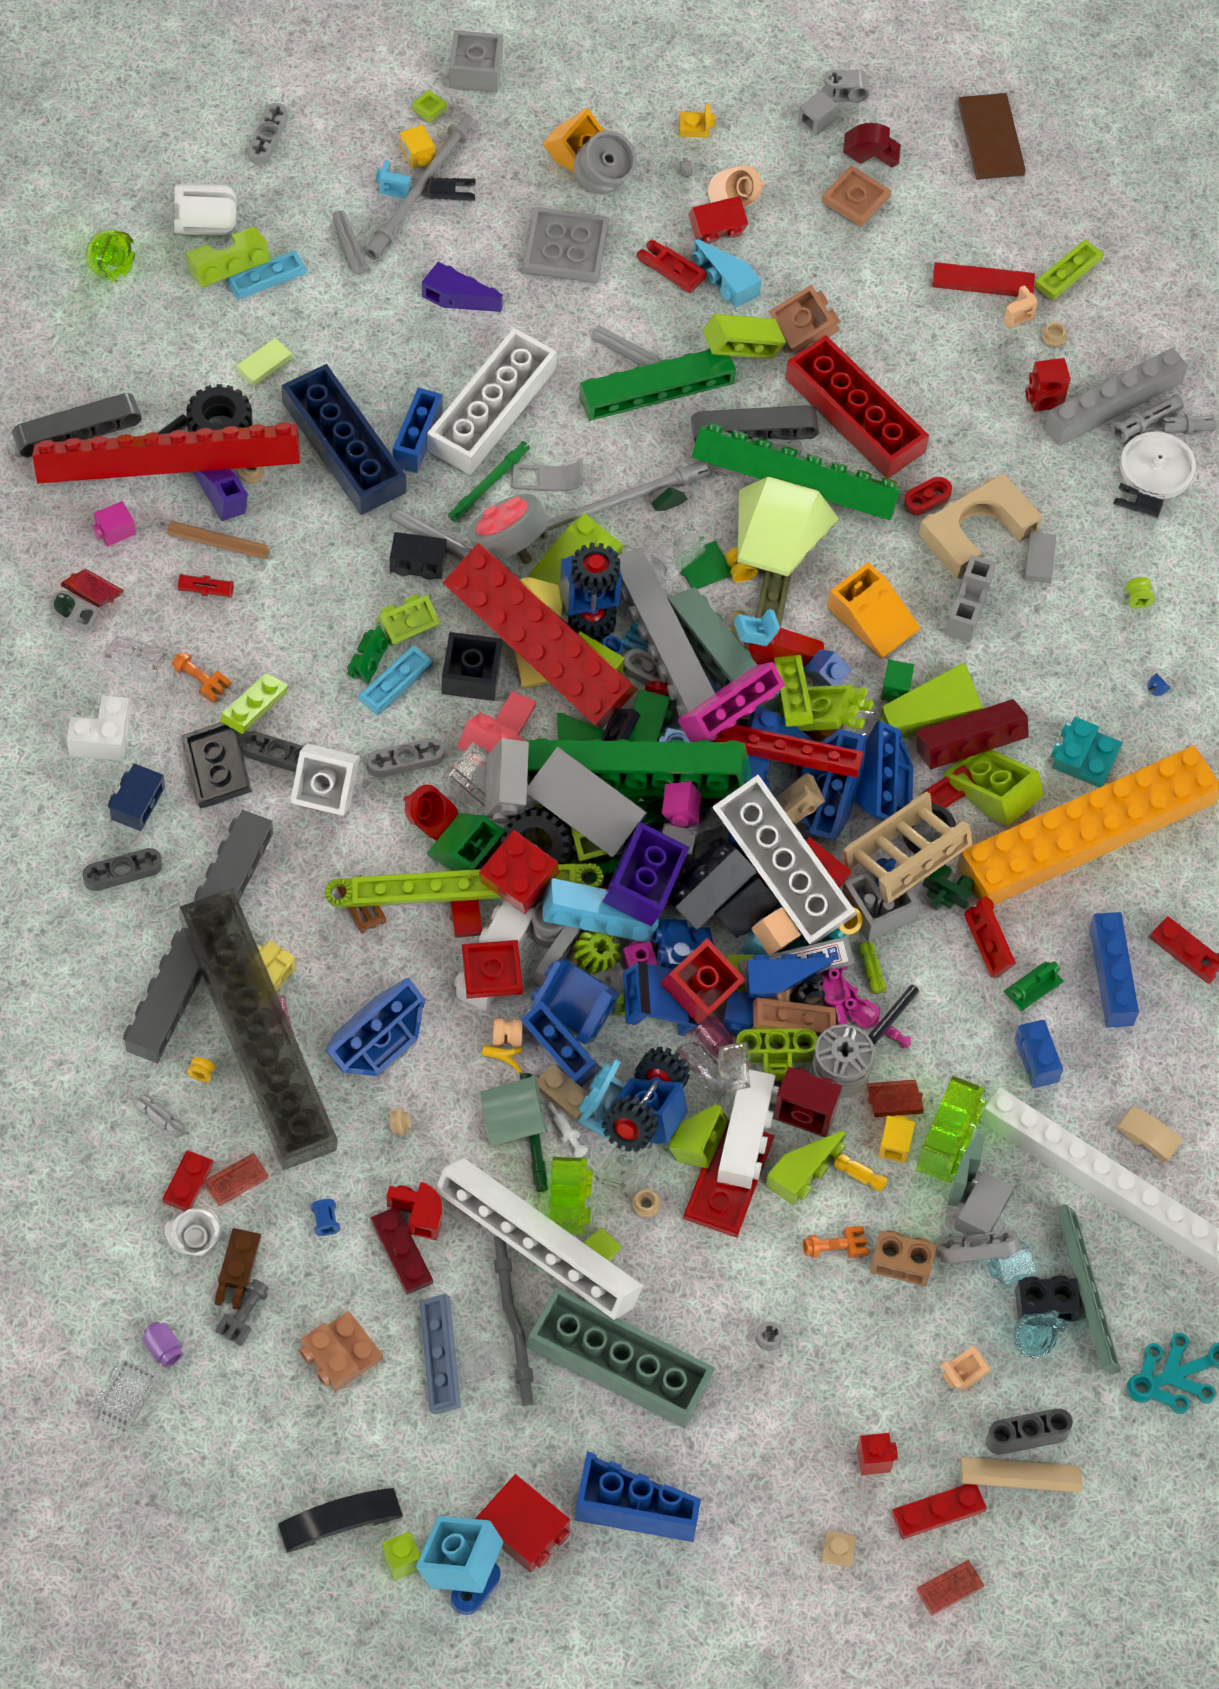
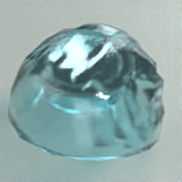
[1012,1310,1069,1359]

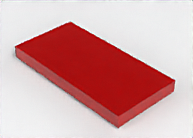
[683,1120,775,1238]

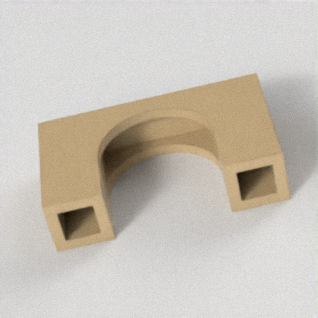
[919,473,1043,579]

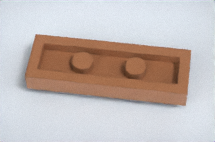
[753,998,836,1037]

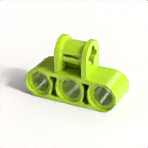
[735,1029,818,1082]

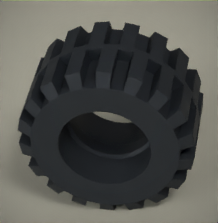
[186,384,253,432]
[501,806,575,865]

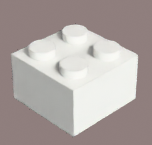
[290,744,360,816]

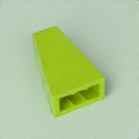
[877,663,983,739]

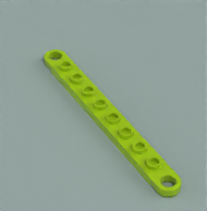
[325,863,604,908]

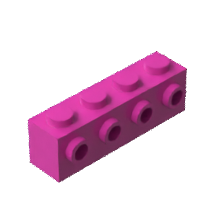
[678,662,786,742]

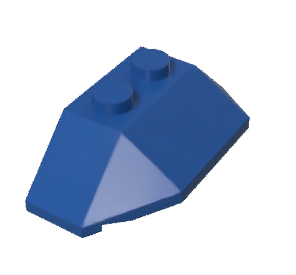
[856,720,913,821]
[800,729,866,841]
[325,978,425,1076]

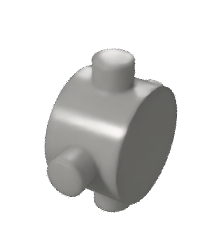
[680,158,692,178]

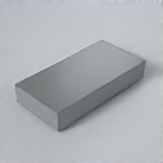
[1025,531,1056,583]

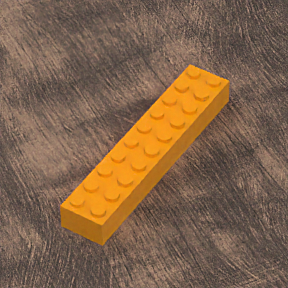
[957,745,1219,905]

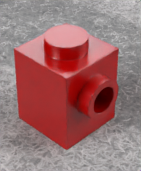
[857,1432,898,1476]

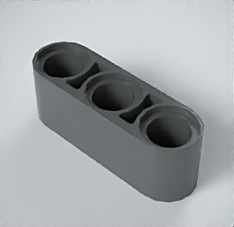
[985,1408,1073,1455]

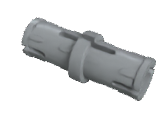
[1161,414,1216,435]

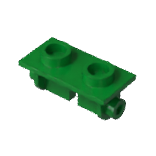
[347,626,389,685]
[1003,961,1064,1012]

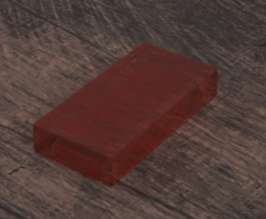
[204,1153,269,1207]
[916,1560,984,1616]

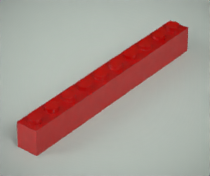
[32,422,300,484]

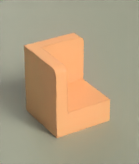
[751,907,801,955]

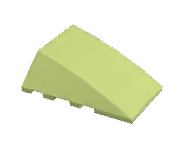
[737,477,839,576]

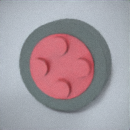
[467,494,549,564]

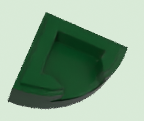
[651,487,688,511]

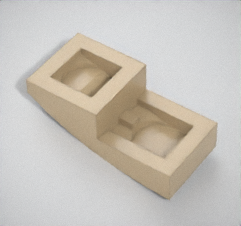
[1116,1106,1183,1162]

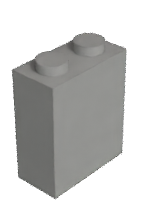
[484,738,529,823]

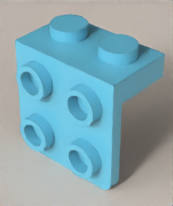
[578,1059,626,1139]

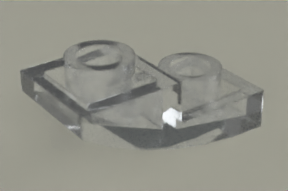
[718,1041,751,1093]

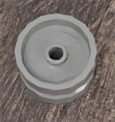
[574,130,637,194]

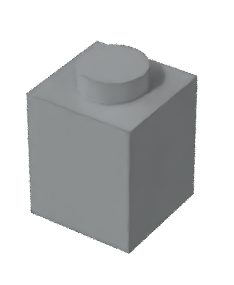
[798,91,838,136]

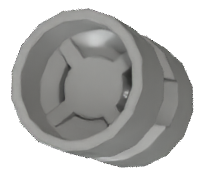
[531,901,565,948]

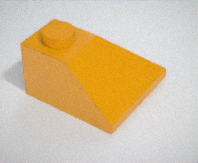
[542,108,604,173]

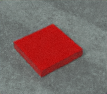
[462,940,523,999]

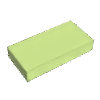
[236,338,293,386]

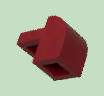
[843,123,901,167]

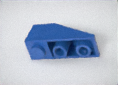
[746,953,833,998]

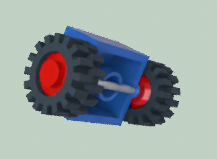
[560,543,622,642]
[601,1047,690,1152]

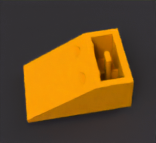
[827,562,920,659]

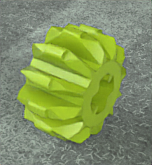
[572,931,621,976]

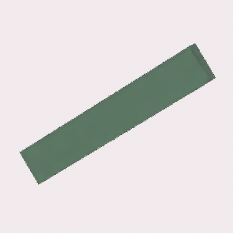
[1056,1204,1121,1375]

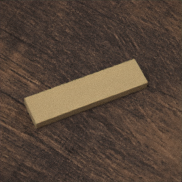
[960,1457,1082,1493]

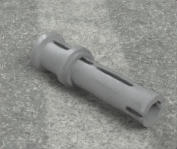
[1111,394,1184,444]

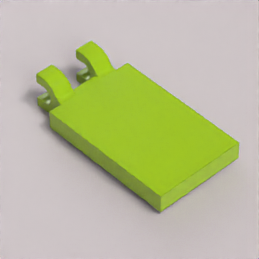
[775,685,874,731]

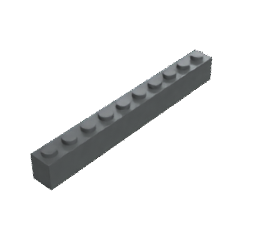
[123,809,273,1064]

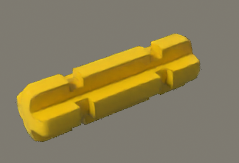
[834,1154,888,1192]

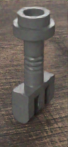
[215,1279,269,1346]

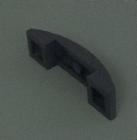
[278,1488,403,1553]

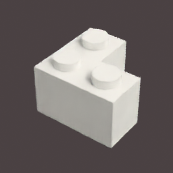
[67,696,131,761]

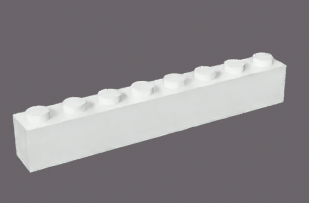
[436,1158,643,1320]

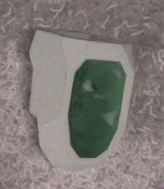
[52,591,98,630]

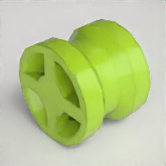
[1125,577,1155,609]

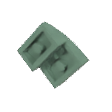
[481,1076,548,1147]
[948,1133,984,1207]

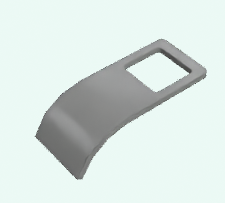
[513,459,583,491]

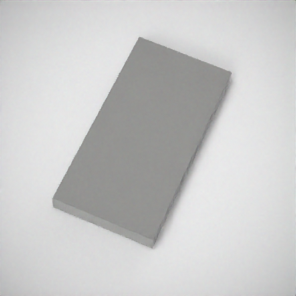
[527,747,647,858]

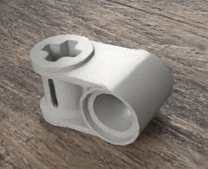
[821,69,870,103]

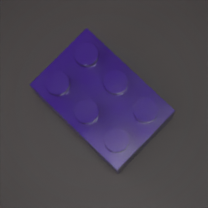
[602,822,690,927]

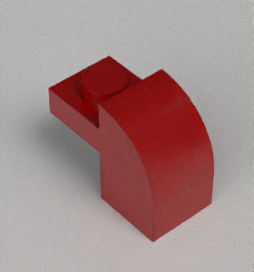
[386,1182,442,1241]

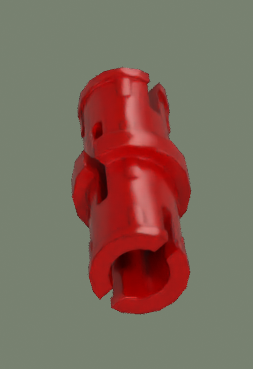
[178,574,234,598]

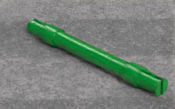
[448,441,530,522]

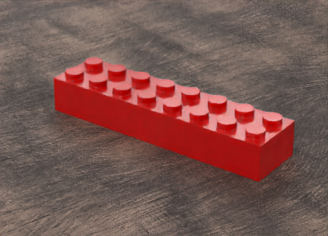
[442,543,638,729]

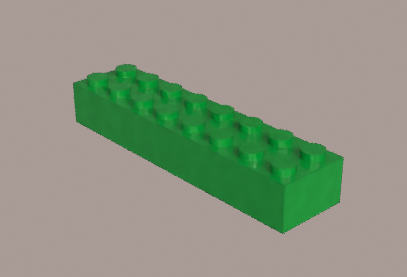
[526,738,752,799]

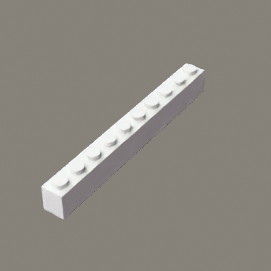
[980,1087,1219,1277]

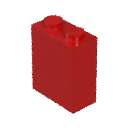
[476,1474,571,1573]

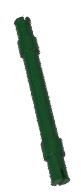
[520,1073,548,1192]

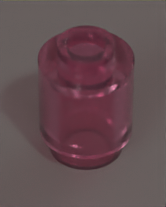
[694,1016,735,1059]

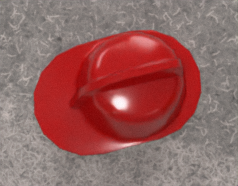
[403,784,459,841]

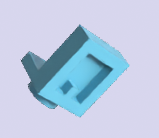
[376,160,411,199]

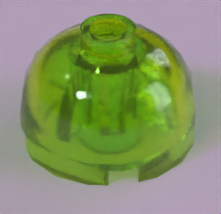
[86,229,135,282]

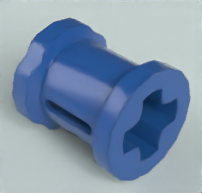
[310,1199,341,1236]

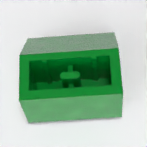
[427,813,506,871]

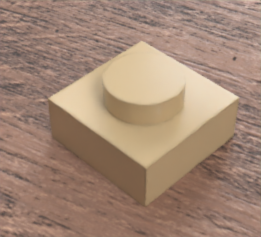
[821,1530,856,1568]

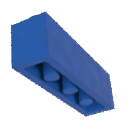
[1089,912,1139,1028]

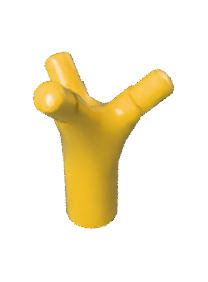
[482,1045,523,1074]

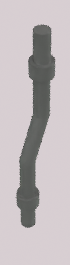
[494,1236,534,1406]

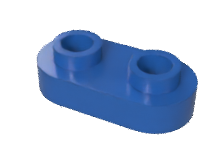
[451,1563,501,1615]

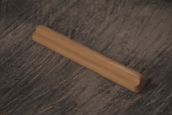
[167,521,270,559]

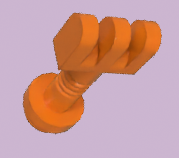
[172,652,232,703]
[803,1226,869,1259]

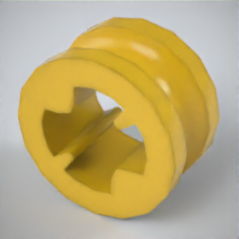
[187,1057,216,1082]

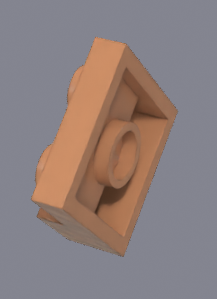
[768,284,841,353]
[299,1311,383,1392]

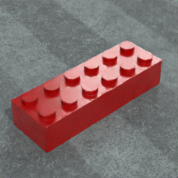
[785,335,929,478]

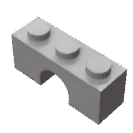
[945,554,997,643]

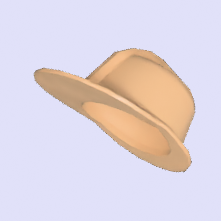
[708,165,765,206]

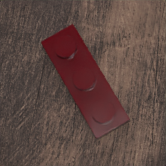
[370,1206,433,1295]

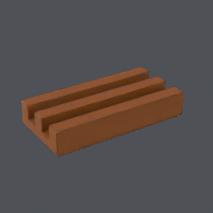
[336,875,386,934]

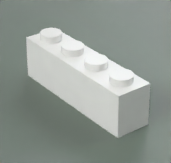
[454,900,534,1011]
[717,1068,779,1189]

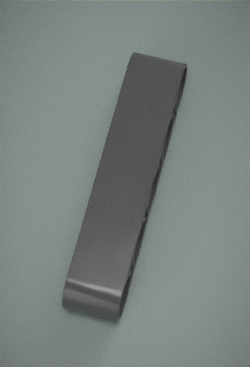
[12,393,142,458]
[691,405,819,442]

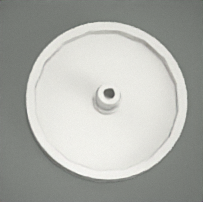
[1120,432,1196,499]

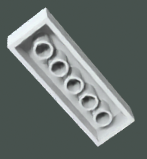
[427,328,557,475]
[713,775,857,945]

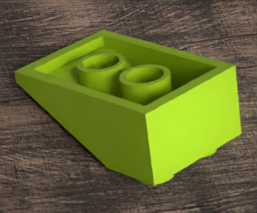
[529,513,623,607]
[943,750,1044,826]

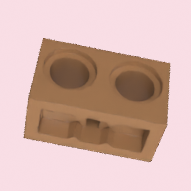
[870,1230,937,1287]

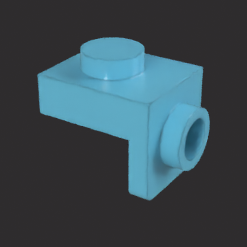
[733,609,780,646]

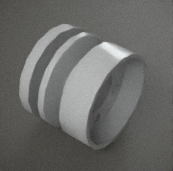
[811,1024,875,1098]

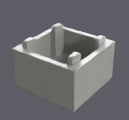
[449,30,503,92]

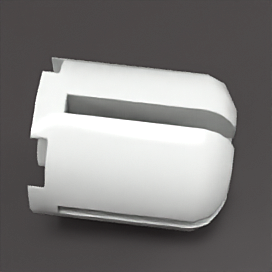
[174,183,237,236]

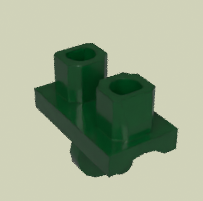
[922,864,974,911]

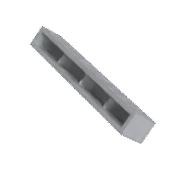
[618,547,715,717]

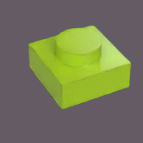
[412,90,447,123]

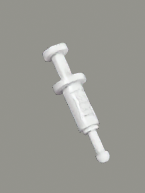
[547,1102,588,1158]

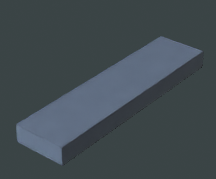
[419,1294,461,1415]

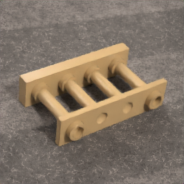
[843,791,972,904]

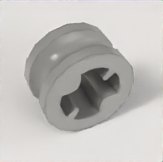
[756,1321,783,1351]

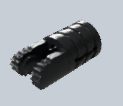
[430,177,476,201]
[1113,482,1165,518]
[790,973,826,1005]

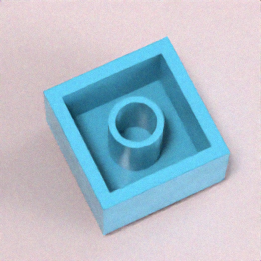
[416,1516,504,1593]

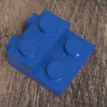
[652,919,714,970]

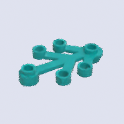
[1126,1333,1219,1414]

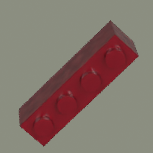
[916,699,1029,770]

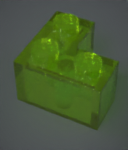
[549,1157,593,1234]

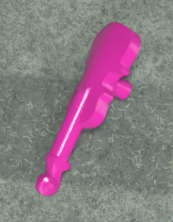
[818,967,850,1025]
[823,980,911,1048]

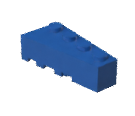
[575,1451,701,1542]

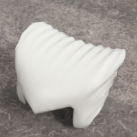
[164,1208,221,1256]

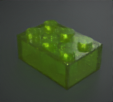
[916,1075,986,1183]

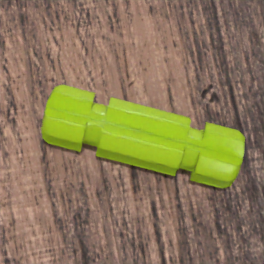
[859,941,886,994]

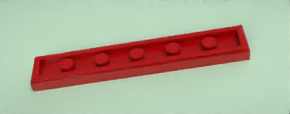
[711,725,864,778]

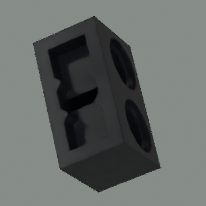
[1015,1275,1080,1323]

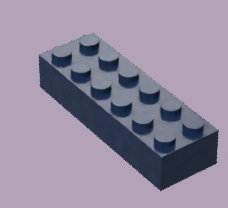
[281,364,406,515]

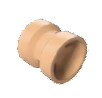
[493,1018,522,1047]

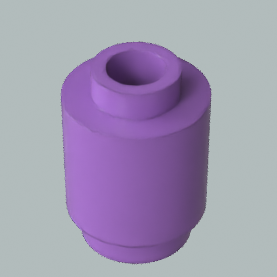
[142,1322,183,1367]

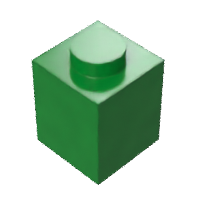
[881,659,915,702]

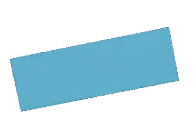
[226,250,306,300]
[358,645,433,715]

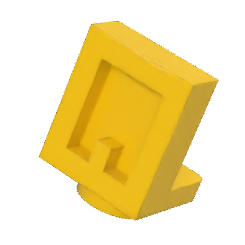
[679,104,715,138]

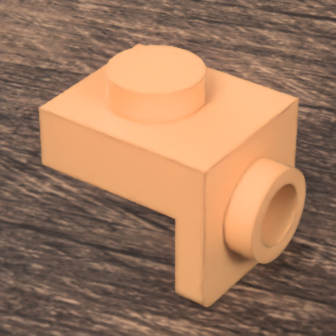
[941,1345,993,1391]

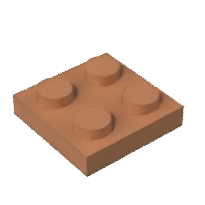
[821,165,892,227]

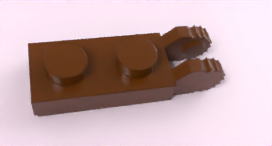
[215,1228,262,1310]

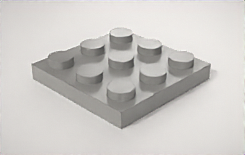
[523,207,609,283]

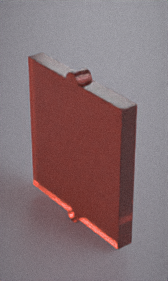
[61,568,124,608]
[867,1079,924,1118]

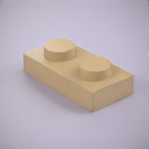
[537,1064,589,1122]

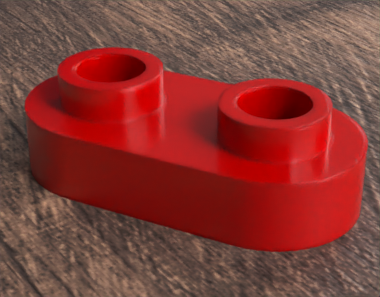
[904,477,952,515]

